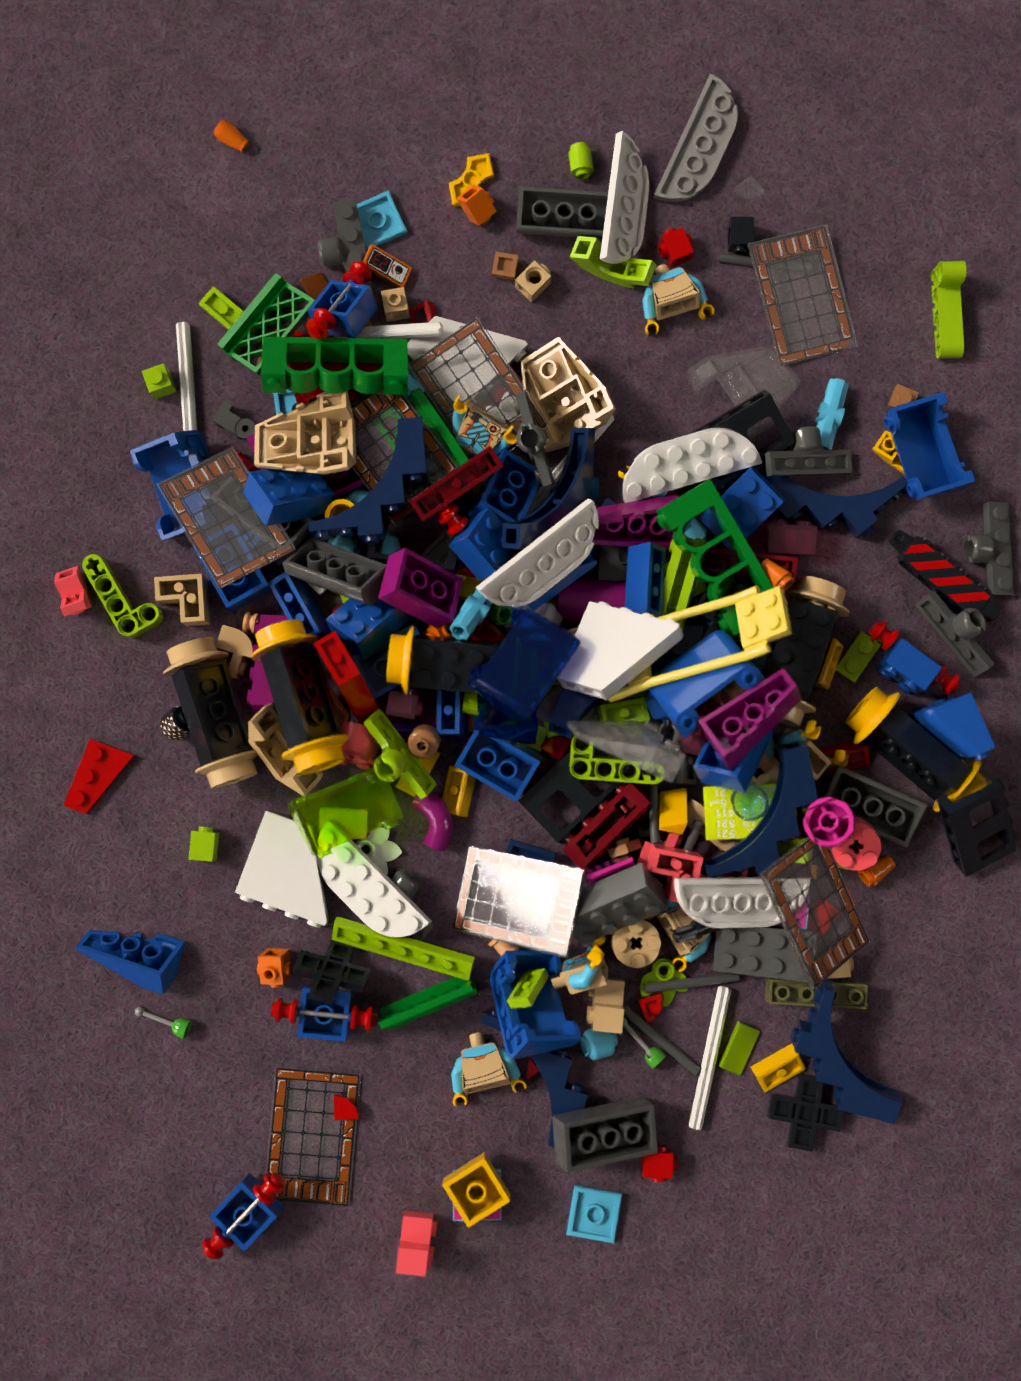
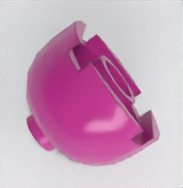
[803,797,855,848]

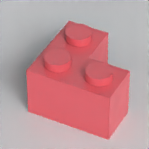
[646,843,704,903]
[396,1210,437,1277]

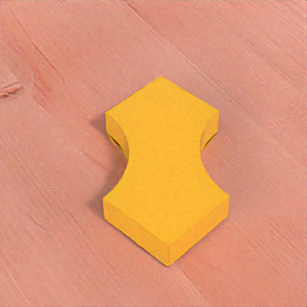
[449,153,494,208]

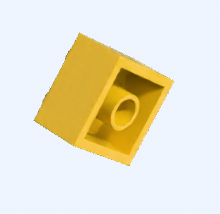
[442,1152,510,1228]

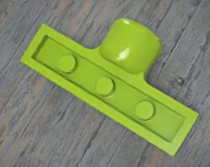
[363,709,437,799]

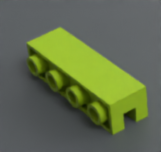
[662,534,706,632]

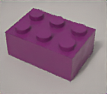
[378,548,463,628]

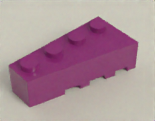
[592,494,678,549]
[247,614,288,715]
[698,668,801,771]

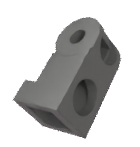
[212,400,255,442]

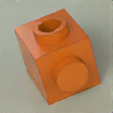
[456,184,497,225]

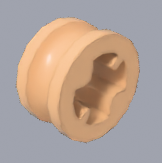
[242,611,259,634]

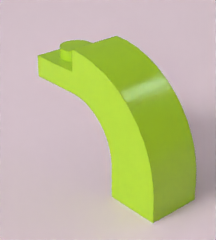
[570,236,656,289]

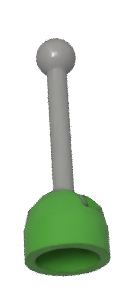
[135,1007,192,1039]
[623,1017,666,1069]

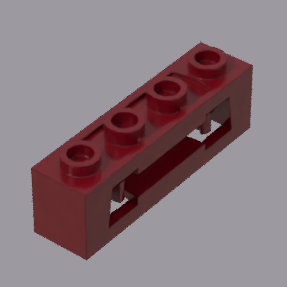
[409,446,504,522]
[701,548,801,584]
[562,782,654,870]

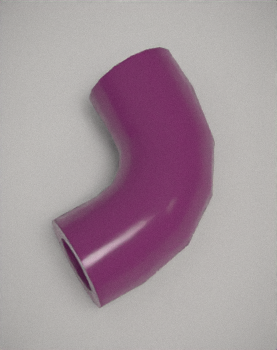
[412,791,453,852]

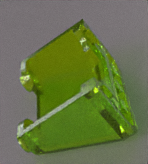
[287,767,404,859]

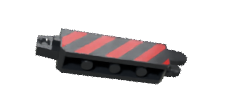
[888,529,1000,623]

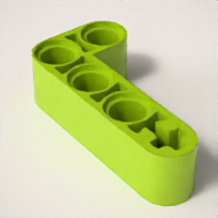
[931,261,967,359]
[82,554,164,639]
[569,731,665,784]

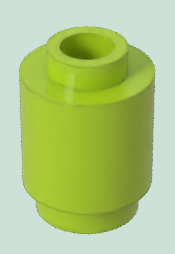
[568,142,594,180]

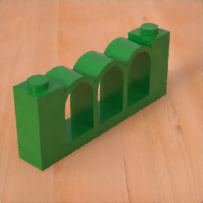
[261,336,408,395]
[656,479,774,636]

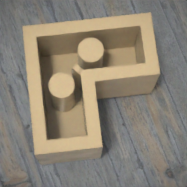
[154,574,210,626]
[586,978,625,1034]

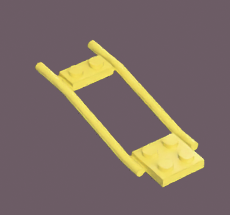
[608,585,792,703]

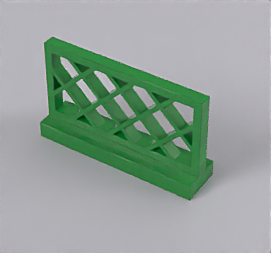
[217,273,315,376]
[373,388,469,493]
[379,976,478,1031]

